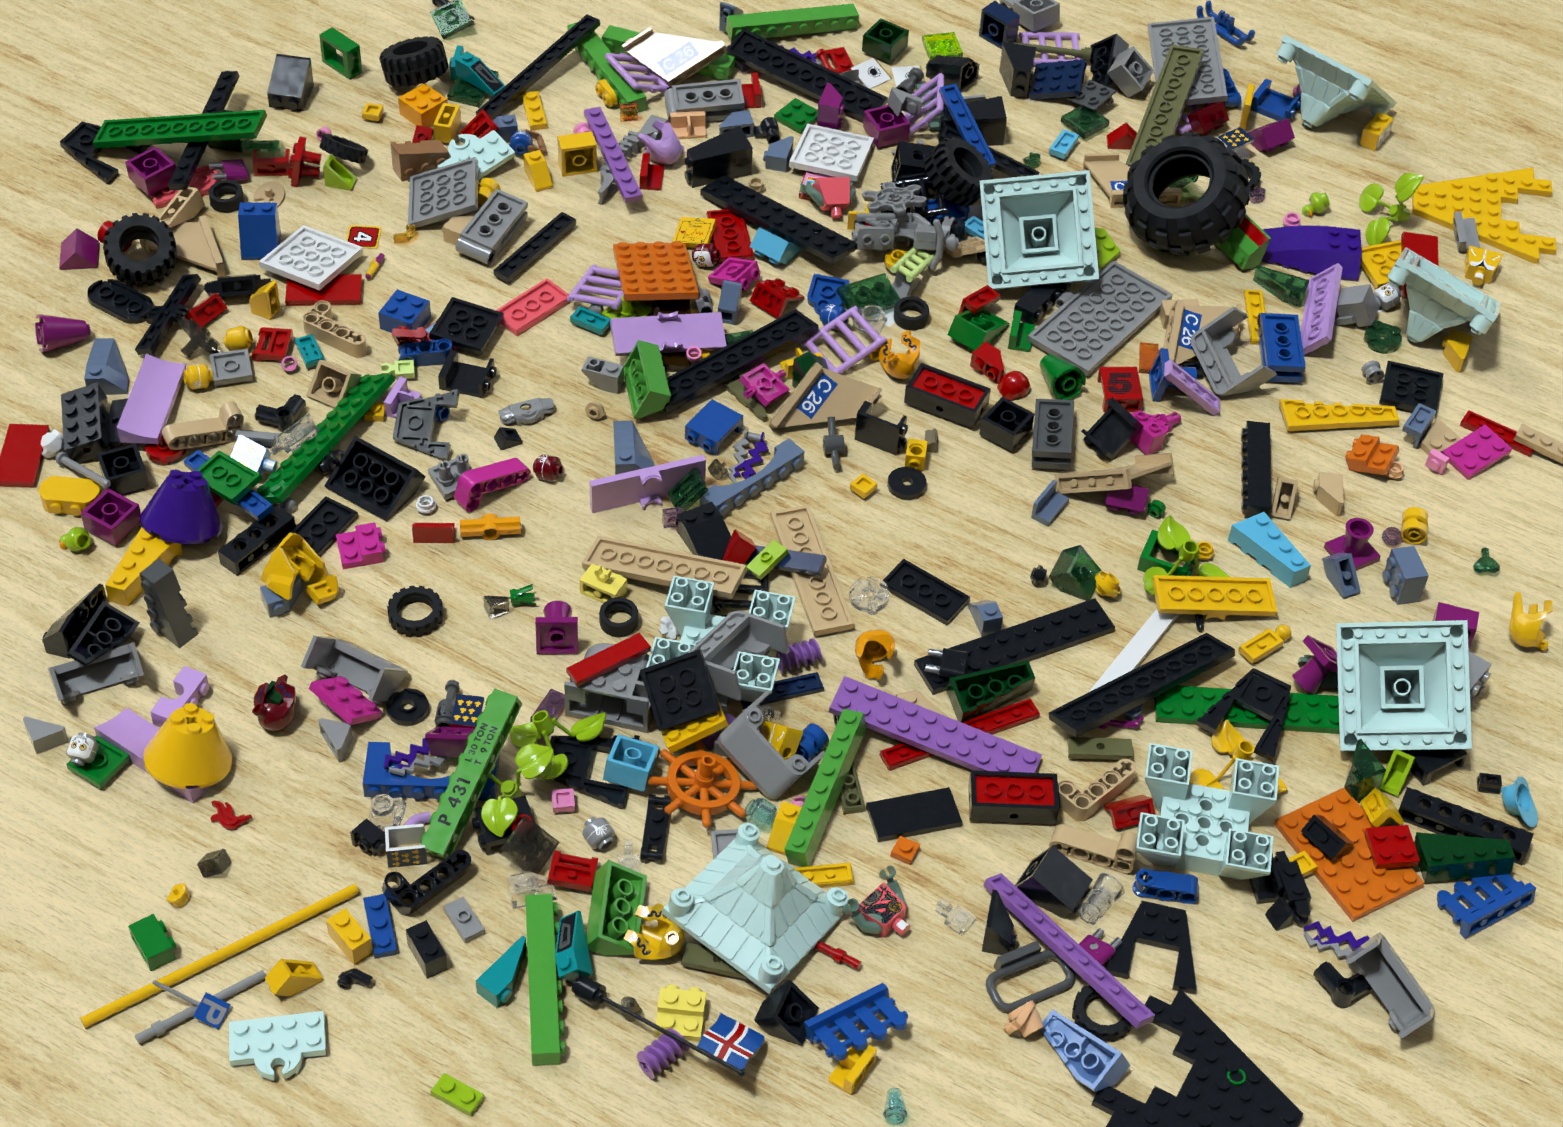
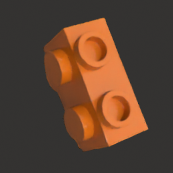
[1345,434,1399,475]

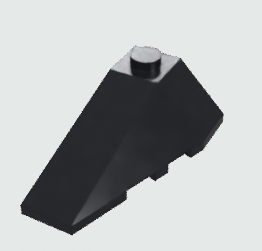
[1089,33,1129,87]

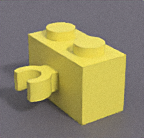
[579,564,627,603]

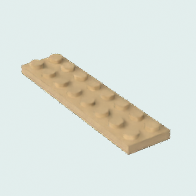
[770,505,854,636]
[582,536,747,599]

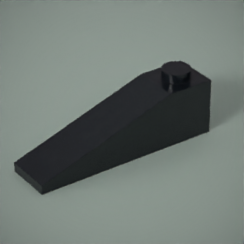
[42,583,106,659]
[67,601,140,666]

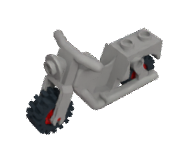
[851,212,965,271]

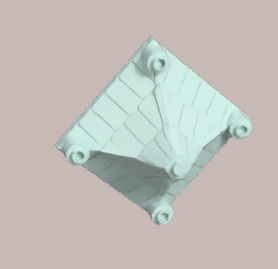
[1276,35,1396,128]
[980,170,1099,292]
[1387,247,1501,343]
[1336,620,1472,751]
[662,823,849,994]

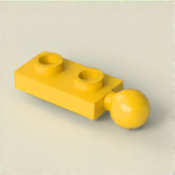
[1239,624,1292,664]

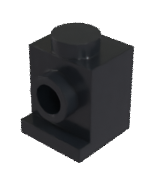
[350,819,386,856]

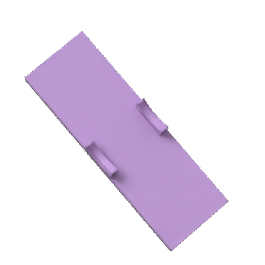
[610,311,727,356]
[589,455,706,513]

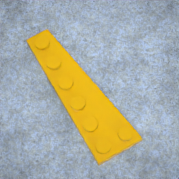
[1279,399,1400,431]

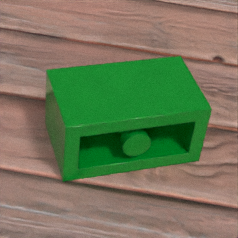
[128,913,177,972]

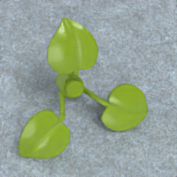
[1359,173,1424,246]
[1143,515,1229,596]
[510,710,606,781]
[481,744,554,838]

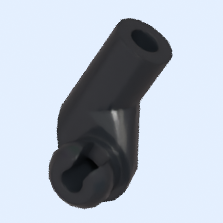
[337,968,373,989]

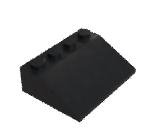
[324,436,426,521]

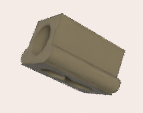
[925,428,938,453]

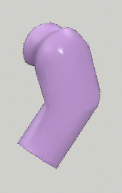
[404,811,431,825]

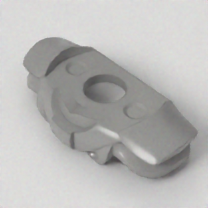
[498,398,554,426]

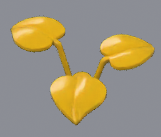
[1189,719,1287,794]

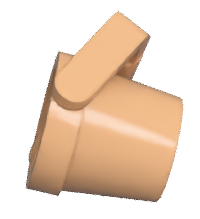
[1003,1000,1044,1038]

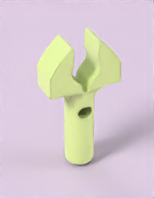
[1179,185,1203,203]

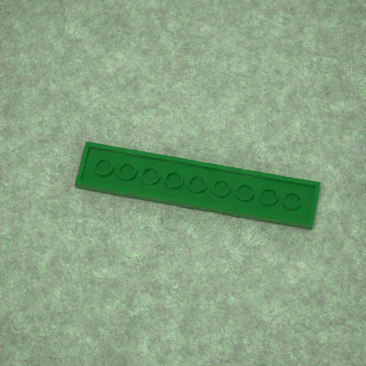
[93,110,267,148]
[256,374,395,503]
[1154,686,1339,734]

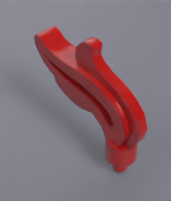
[210,800,252,830]

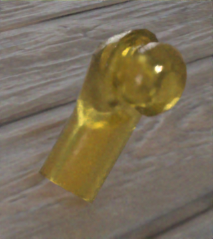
[393,224,417,243]

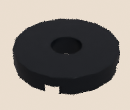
[887,467,927,500]
[386,688,429,726]

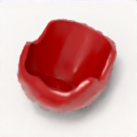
[997,371,1030,400]

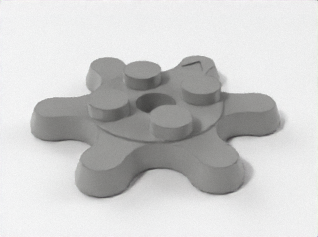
[862,182,926,216]

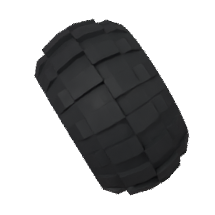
[1123,132,1250,256]

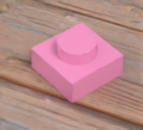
[1425,448,1450,475]
[551,788,575,813]

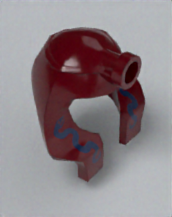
[252,674,297,731]

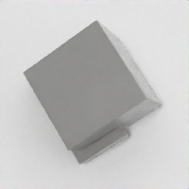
[1335,284,1379,327]

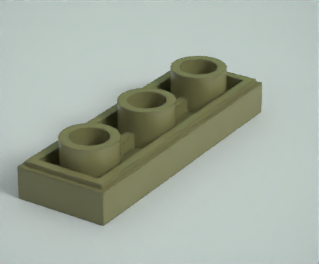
[1067,737,1133,760]
[839,761,865,815]
[682,942,748,980]

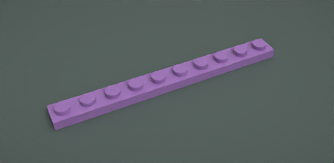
[983,873,1155,1029]

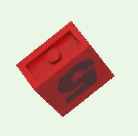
[1097,367,1143,412]

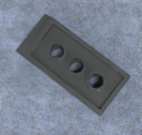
[1032,399,1074,470]

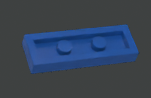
[363,894,397,959]

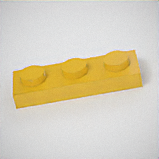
[521,91,547,131]

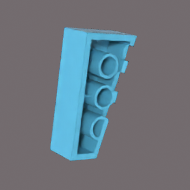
[1228,512,1311,588]

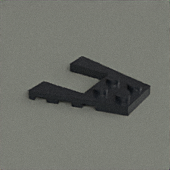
[60,122,150,185]
[1196,668,1291,762]
[550,735,640,810]
[1106,901,1196,995]

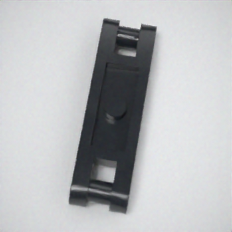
[640,794,671,863]

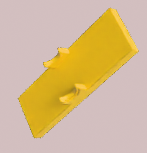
[1152,575,1278,621]

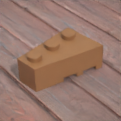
[390,140,449,182]

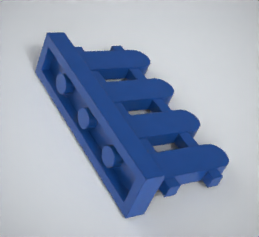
[1437,874,1536,939]
[804,983,908,1061]

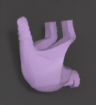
[638,119,684,165]

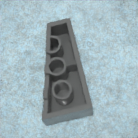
[140,559,198,649]

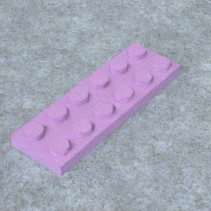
[1300,263,1343,355]

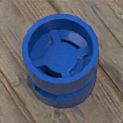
[795,723,829,762]

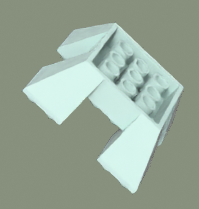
[646,576,796,702]
[1136,743,1279,880]

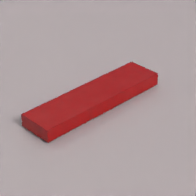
[1460,410,1534,457]
[566,633,651,687]

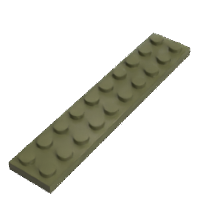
[1125,45,1204,166]

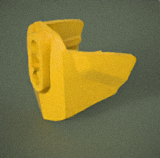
[261,532,328,600]

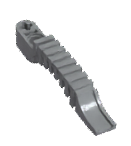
[598,115,669,205]

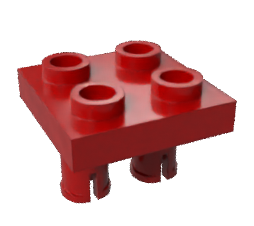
[288,136,322,187]

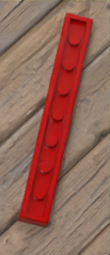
[879,699,1040,771]

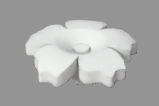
[659,616,679,640]

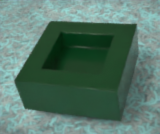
[265,681,283,705]

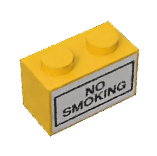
[1359,112,1394,152]

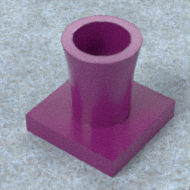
[1324,518,1381,571]
[535,600,578,654]
[1292,635,1338,694]

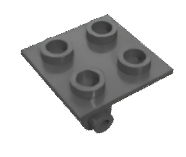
[1068,80,1116,111]

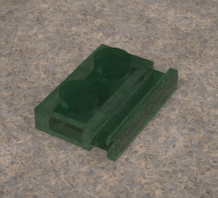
[668,467,708,514]

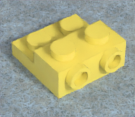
[654,984,706,1042]

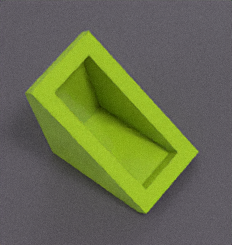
[323,154,357,190]
[1378,749,1415,796]

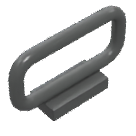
[985,941,1075,1013]

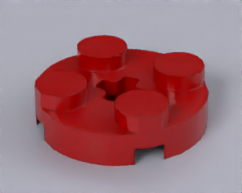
[145,436,186,466]

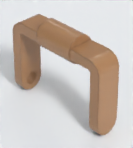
[523,129,546,155]

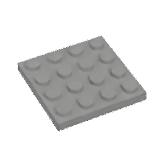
[408,157,478,229]

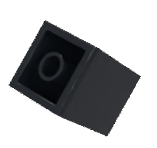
[937,96,1007,146]
[684,126,753,188]

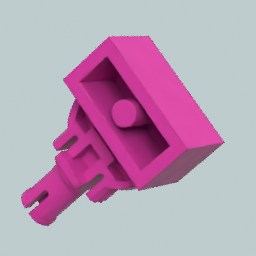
[1131,410,1181,455]

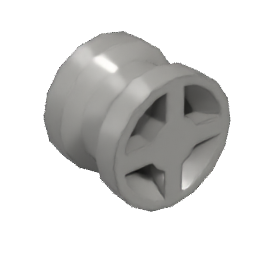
[1361,360,1385,384]

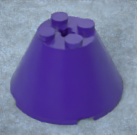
[140,470,223,544]

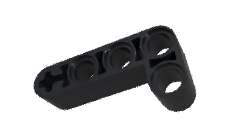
[382,850,471,915]

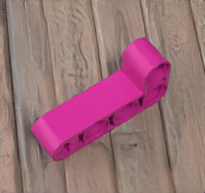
[454,458,531,512]

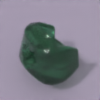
[1023,152,1041,169]

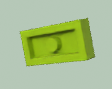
[431,1073,484,1117]

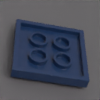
[1029,59,1087,100]

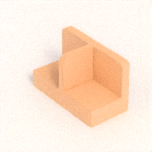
[670,111,707,139]

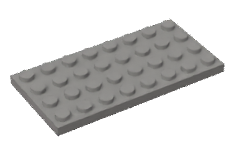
[1148,17,1227,106]
[1027,261,1173,376]

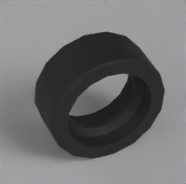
[208,180,244,213]
[894,297,929,330]
[599,597,638,637]

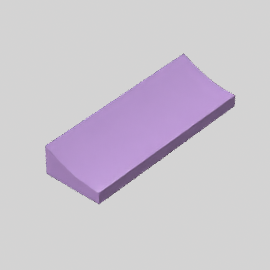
[117,354,187,444]
[94,708,211,803]

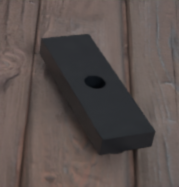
[108,398,128,447]

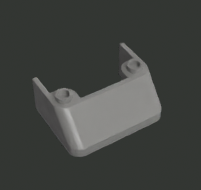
[1191,307,1277,396]
[688,611,790,701]
[301,635,408,704]
[48,642,144,703]
[718,690,825,800]
[1346,932,1434,1039]

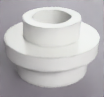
[416,495,436,514]

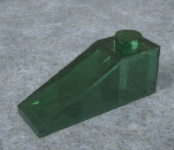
[1253,265,1310,307]

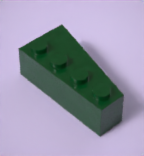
[946,660,1035,722]
[1414,832,1515,883]

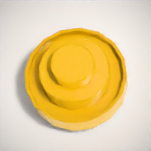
[884,249,911,272]
[1095,571,1121,598]

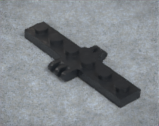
[135,274,201,355]

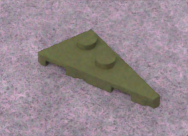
[722,370,767,422]

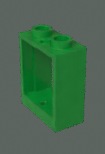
[319,27,362,80]
[1137,529,1198,576]

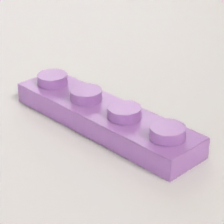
[1164,359,1220,416]

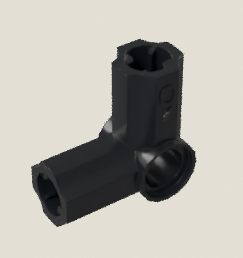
[255,394,306,432]
[1313,961,1373,1008]

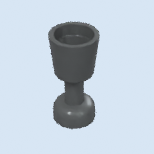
[896,68,924,94]

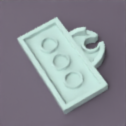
[437,130,516,180]
[229,1011,326,1081]

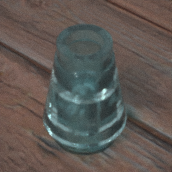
[883,1088,907,1125]

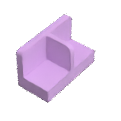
[384,377,421,419]

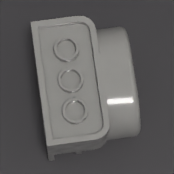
[564,643,654,733]

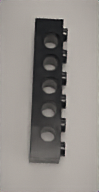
[1398,787,1534,865]

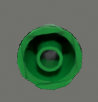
[1040,354,1086,400]

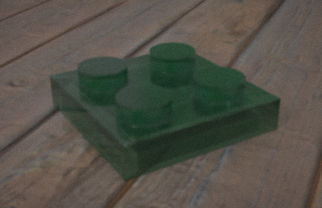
[430,0,473,39]
[1061,105,1110,139]

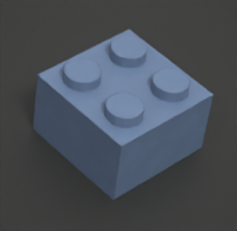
[1382,546,1429,605]

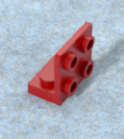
[750,278,804,318]

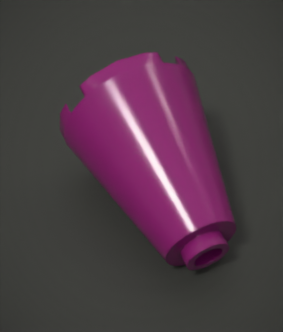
[35,314,91,353]

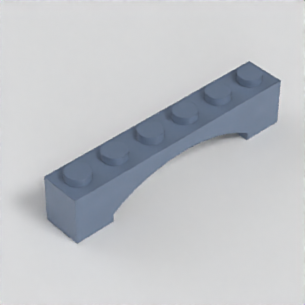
[700,438,805,516]

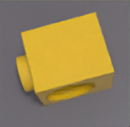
[904,438,928,471]

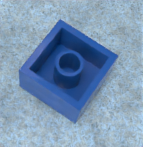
[378,290,431,333]

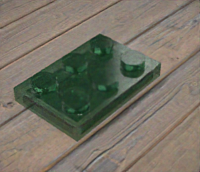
[447,70,499,108]
[836,273,900,320]

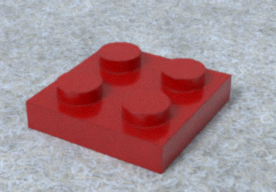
[1364,825,1420,869]

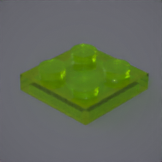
[922,32,963,60]

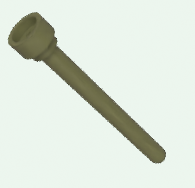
[1013,42,1092,61]

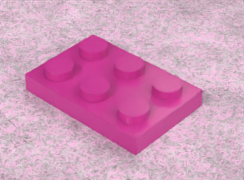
[1442,425,1512,480]
[309,676,383,725]

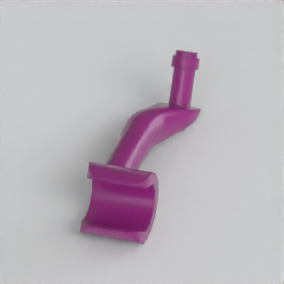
[1099,715,1144,729]

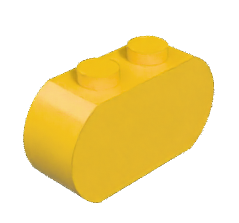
[39,476,101,516]

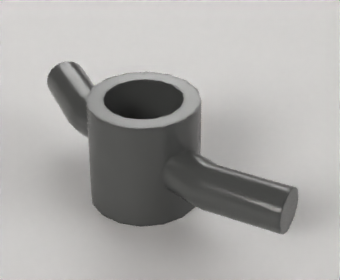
[823,417,844,470]

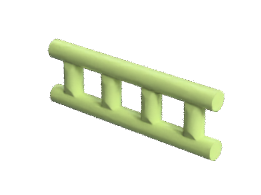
[890,247,936,282]

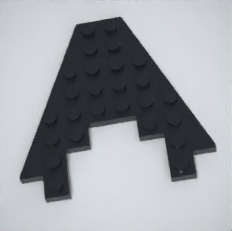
[1092,989,1304,1127]

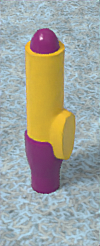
[365,253,385,279]

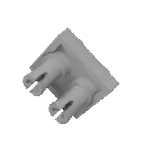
[428,454,472,500]

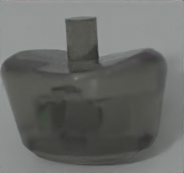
[708,459,728,480]
[620,996,643,1021]

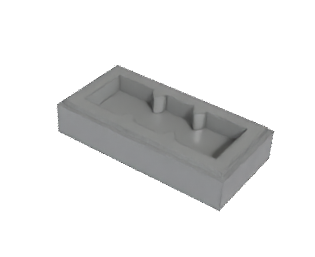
[443,897,485,943]

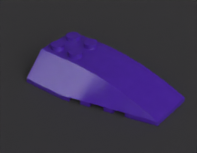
[1261,225,1362,282]

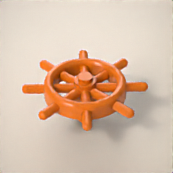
[647,740,757,828]

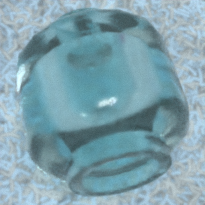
[745,798,777,830]

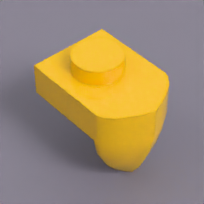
[306,575,339,605]

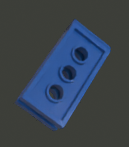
[1257,313,1305,383]

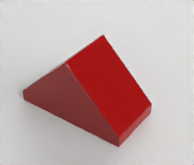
[1106,122,1137,150]
[723,529,756,564]

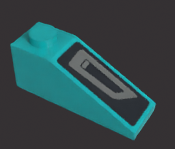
[455,51,505,96]
[555,910,593,982]
[476,935,527,1008]

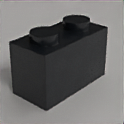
[406,920,448,979]

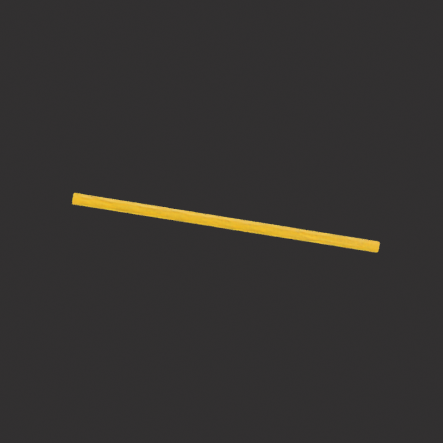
[80,883,360,1028]

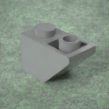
[582,356,624,394]

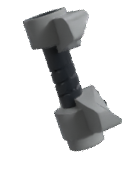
[695,285,713,313]

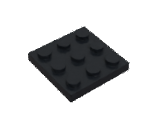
[429,297,504,355]
[1379,360,1444,415]
[640,649,721,732]

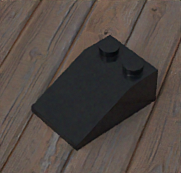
[676,502,731,560]

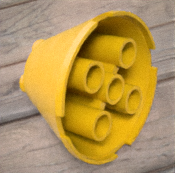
[143,703,232,789]

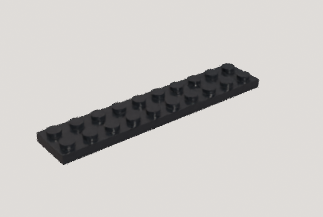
[725,28,888,121]
[700,175,857,265]
[663,309,819,413]
[914,598,1115,695]
[1049,633,1235,737]

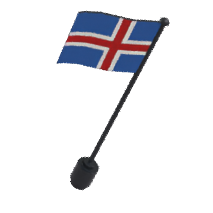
[572,976,765,1078]

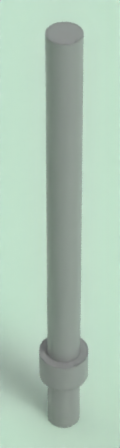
[135,970,266,1044]

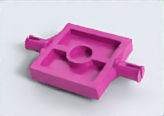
[739,363,790,407]

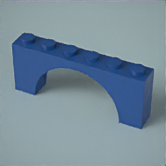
[363,742,499,801]

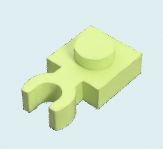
[381,360,415,380]

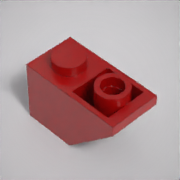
[970,342,1004,383]

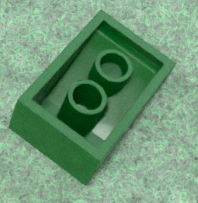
[947,309,1010,352]

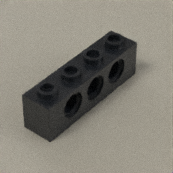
[218,505,296,576]

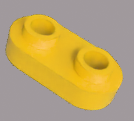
[595,79,618,107]

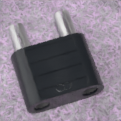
[925,648,968,678]

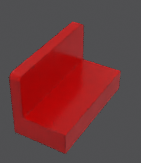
[741,73,762,109]
[640,153,664,191]
[958,285,1001,315]
[184,293,227,329]
[412,523,455,543]
[1103,795,1155,829]

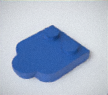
[807,274,850,315]

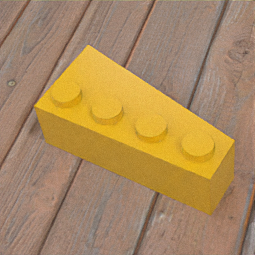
[105,527,183,606]

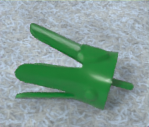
[504,584,536,606]

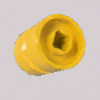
[478,178,501,210]
[1401,507,1428,544]

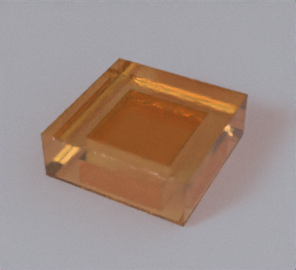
[620,103,638,121]

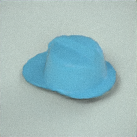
[1501,777,1538,827]

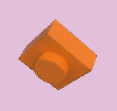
[890,836,920,865]

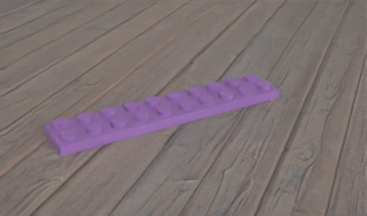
[828,676,1042,773]

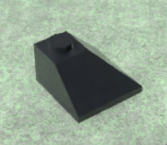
[982,889,1017,955]
[754,980,819,1046]

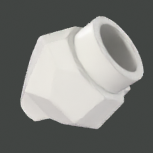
[41,429,64,458]

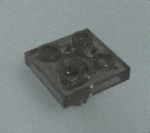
[178,316,222,358]
[499,816,560,879]

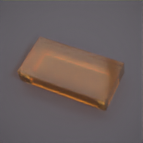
[1138,342,1159,374]

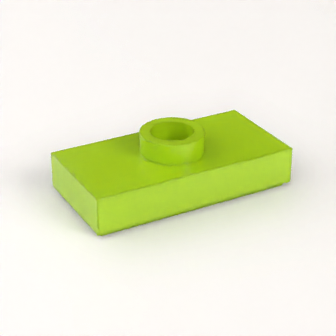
[747,540,789,580]

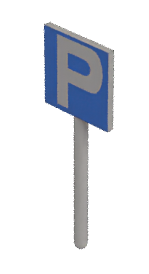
[152,980,231,1030]

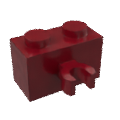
[1187,101,1229,136]

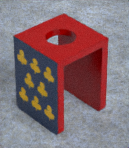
[450,694,484,728]

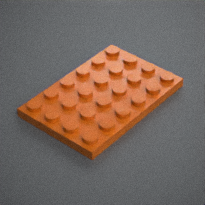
[613,241,699,301]
[1274,787,1424,922]

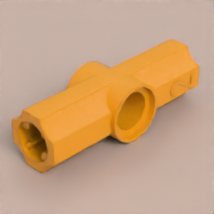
[460,513,521,540]

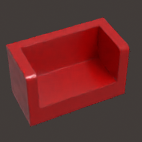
[252,149,291,176]

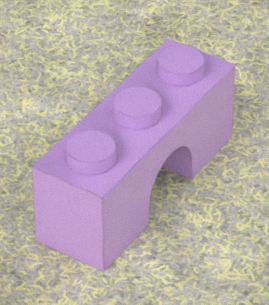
[150,666,209,727]

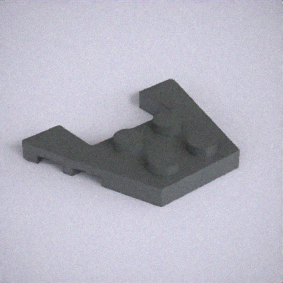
[393,389,460,461]

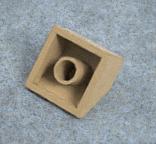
[306,360,362,408]

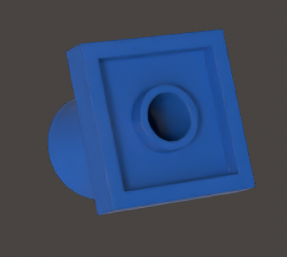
[1149,348,1197,402]

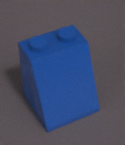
[238,202,281,260]

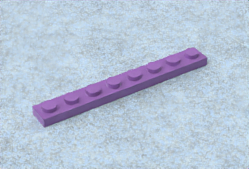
[584,107,642,204]

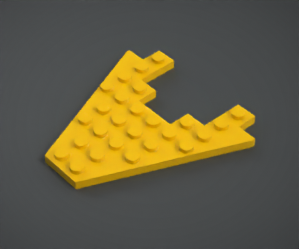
[1412,168,1557,264]

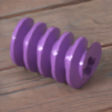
[776,638,822,673]
[637,1028,690,1079]

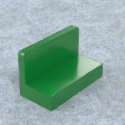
[1008,310,1035,352]

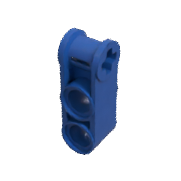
[1223,68,1241,109]
[398,339,453,367]
[1132,869,1198,904]

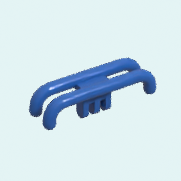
[1196,1,1255,46]

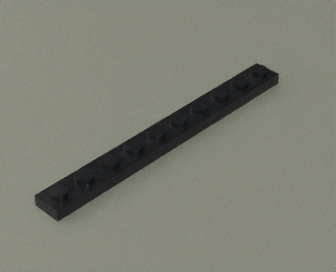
[476,14,601,120]
[168,71,240,190]

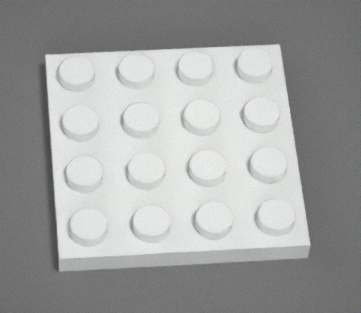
[789,123,874,182]
[259,225,363,291]

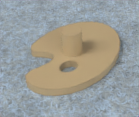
[254,181,285,208]

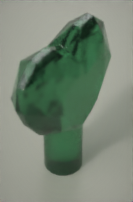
[1473,548,1500,573]

